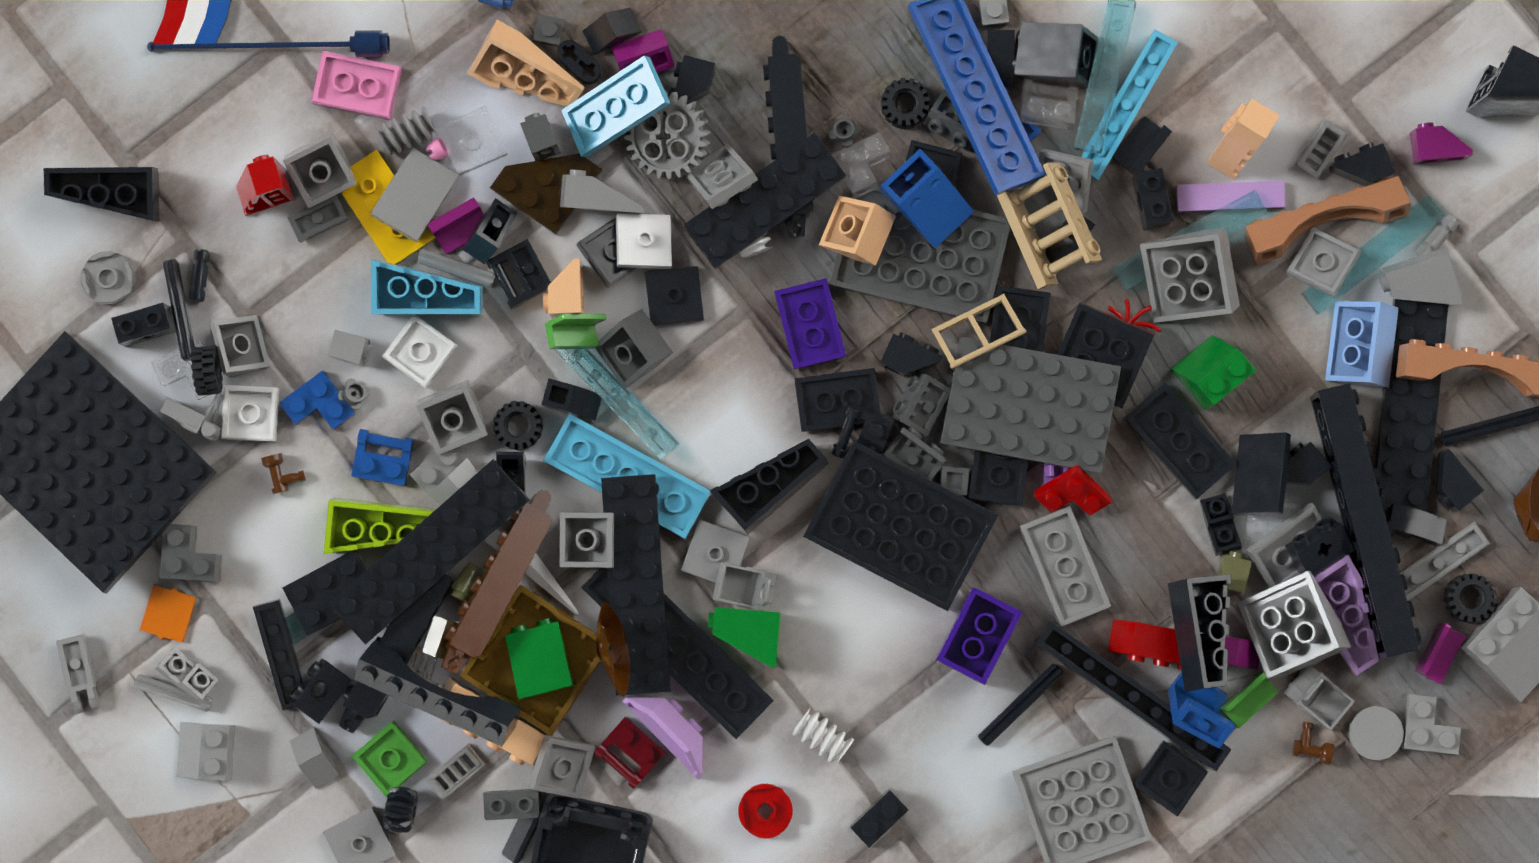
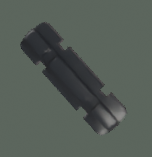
[189,249,210,302]

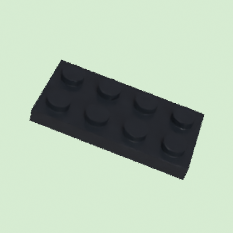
[1124,383,1237,500]

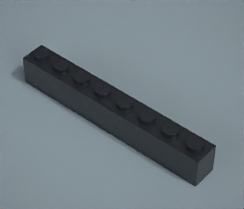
[1034,622,1232,772]

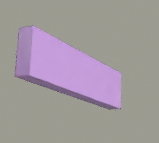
[1176,180,1285,213]

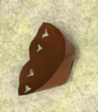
[1513,468,1539,543]
[595,602,630,697]

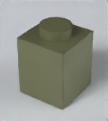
[1217,551,1252,593]

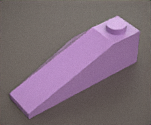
[1314,555,1379,676]

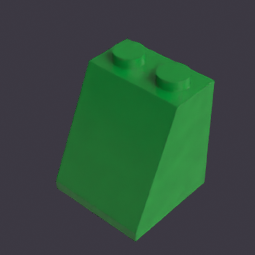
[1171,335,1256,410]
[708,607,780,668]
[505,618,576,699]

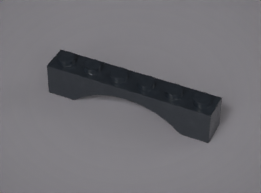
[354,641,521,747]

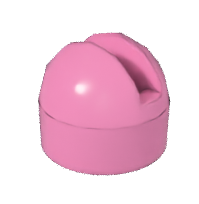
[426,137,449,161]

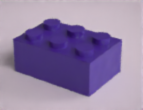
[934,587,1022,685]

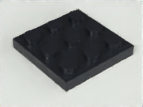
[1057,302,1155,409]

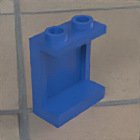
[1168,671,1235,748]

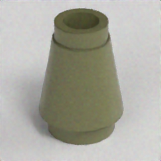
[449,563,483,603]

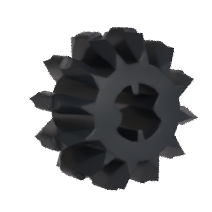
[383,786,418,833]

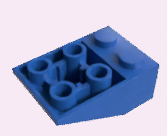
[879,149,974,248]

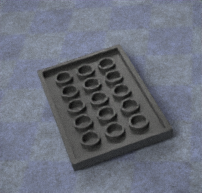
[830,181,1010,324]
[940,337,1121,474]

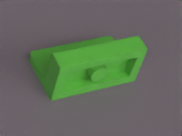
[545,314,606,349]
[1220,672,1278,729]

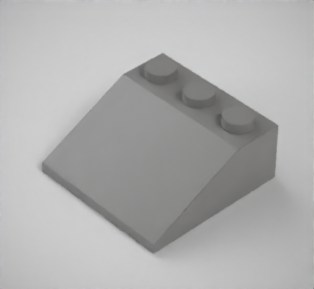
[1140,227,1240,323]
[1238,571,1351,679]
[1460,587,1539,703]

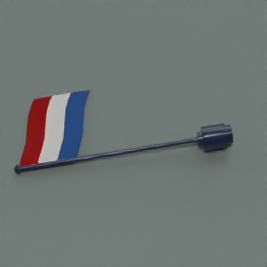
[147,0,390,57]

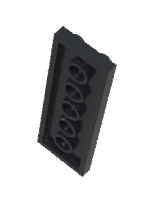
[683,132,847,270]

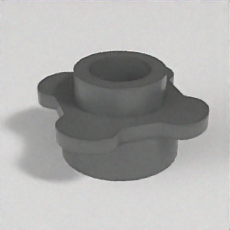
[829,117,861,148]
[337,378,369,410]

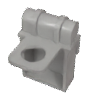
[160,394,223,441]
[712,562,777,612]
[1284,665,1355,731]

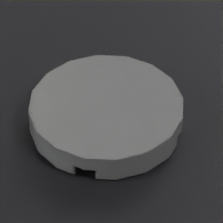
[81,251,136,305]
[1348,706,1404,761]

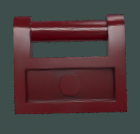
[593,717,666,790]

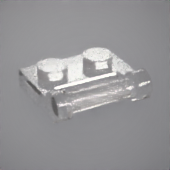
[1020,79,1078,131]

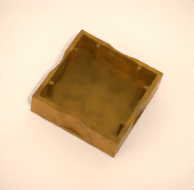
[460,584,612,736]

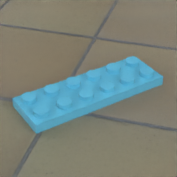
[543,413,711,539]

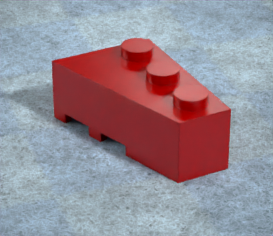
[236,155,296,216]
[1108,619,1181,670]

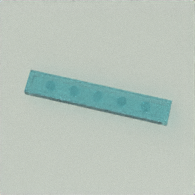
[1074,0,1137,154]
[1112,190,1268,291]
[1301,195,1445,315]
[554,349,680,460]

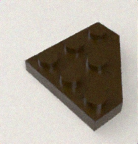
[490,153,602,235]

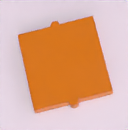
[140,585,197,643]

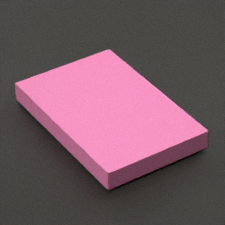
[311,51,402,120]

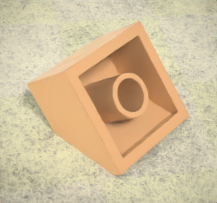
[819,196,896,265]
[543,258,584,319]

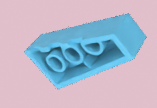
[371,259,483,314]

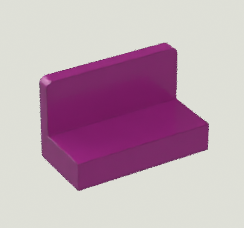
[612,29,675,73]
[427,197,484,254]
[1415,623,1465,684]

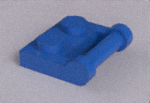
[351,429,414,486]

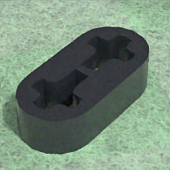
[557,40,601,84]

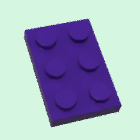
[774,278,846,370]

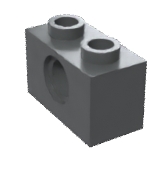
[520,113,561,161]

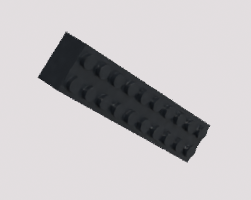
[1310,383,1422,658]

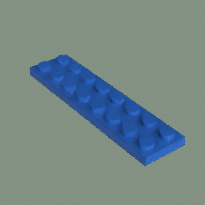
[908,0,1046,196]

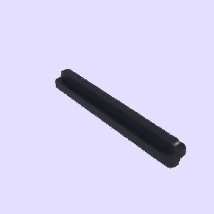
[163,259,195,361]
[1441,406,1539,446]
[978,664,1063,746]

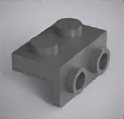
[883,427,947,480]

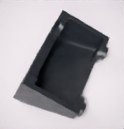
[1466,45,1539,117]
[531,794,653,863]

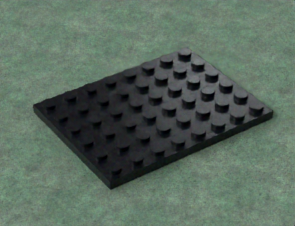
[0,331,217,594]

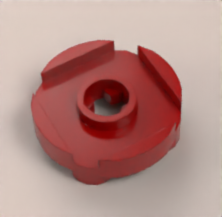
[738,783,793,839]

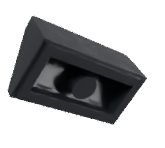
[502,811,541,863]

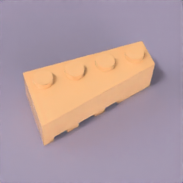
[1207,98,1280,180]
[441,676,547,766]

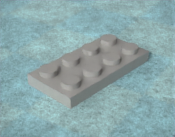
[1019,506,1111,627]

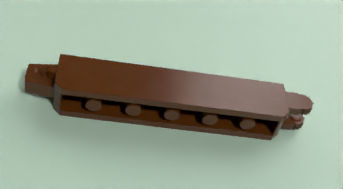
[441,490,552,675]

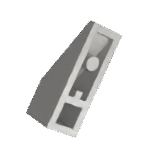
[560,170,644,213]

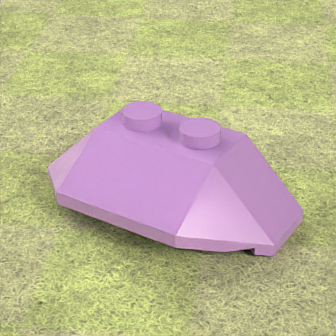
[622,697,703,780]

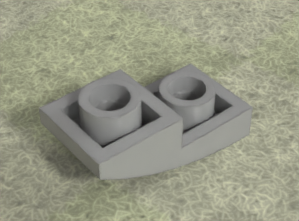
[155,647,218,701]

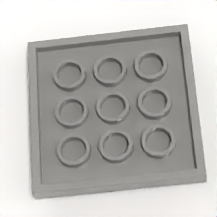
[1012,735,1152,863]

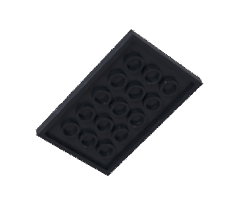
[803,440,998,611]

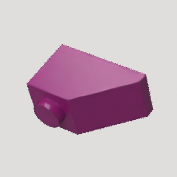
[1410,122,1473,165]
[1225,637,1259,670]

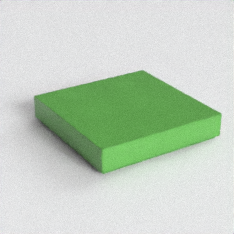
[352,720,429,798]

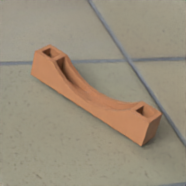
[1245,176,1411,265]
[1396,339,1539,398]

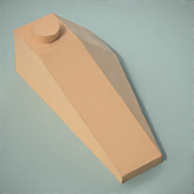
[467,19,584,107]

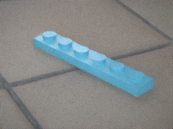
[1081,29,1178,182]

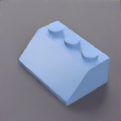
[1325,301,1399,388]

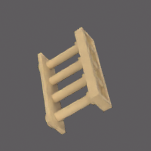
[997,163,1102,289]

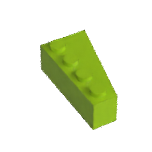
[323,498,436,554]

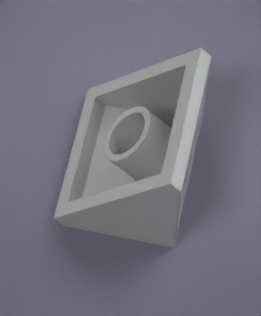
[210,315,270,378]

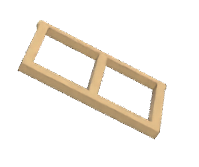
[931,294,1026,369]

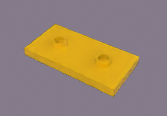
[341,149,436,265]

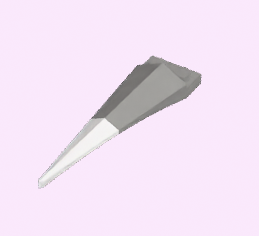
[410,447,578,614]

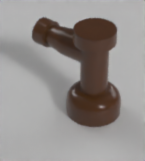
[261,453,306,494]
[1292,722,1334,765]

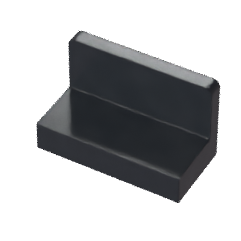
[1112,116,1173,175]

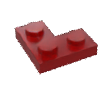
[1035,464,1111,516]

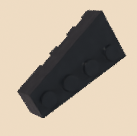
[43,167,160,222]
[709,439,829,534]
[1168,574,1231,692]

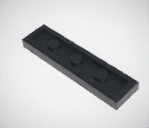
[253,599,304,711]

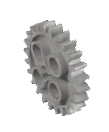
[624,91,711,179]

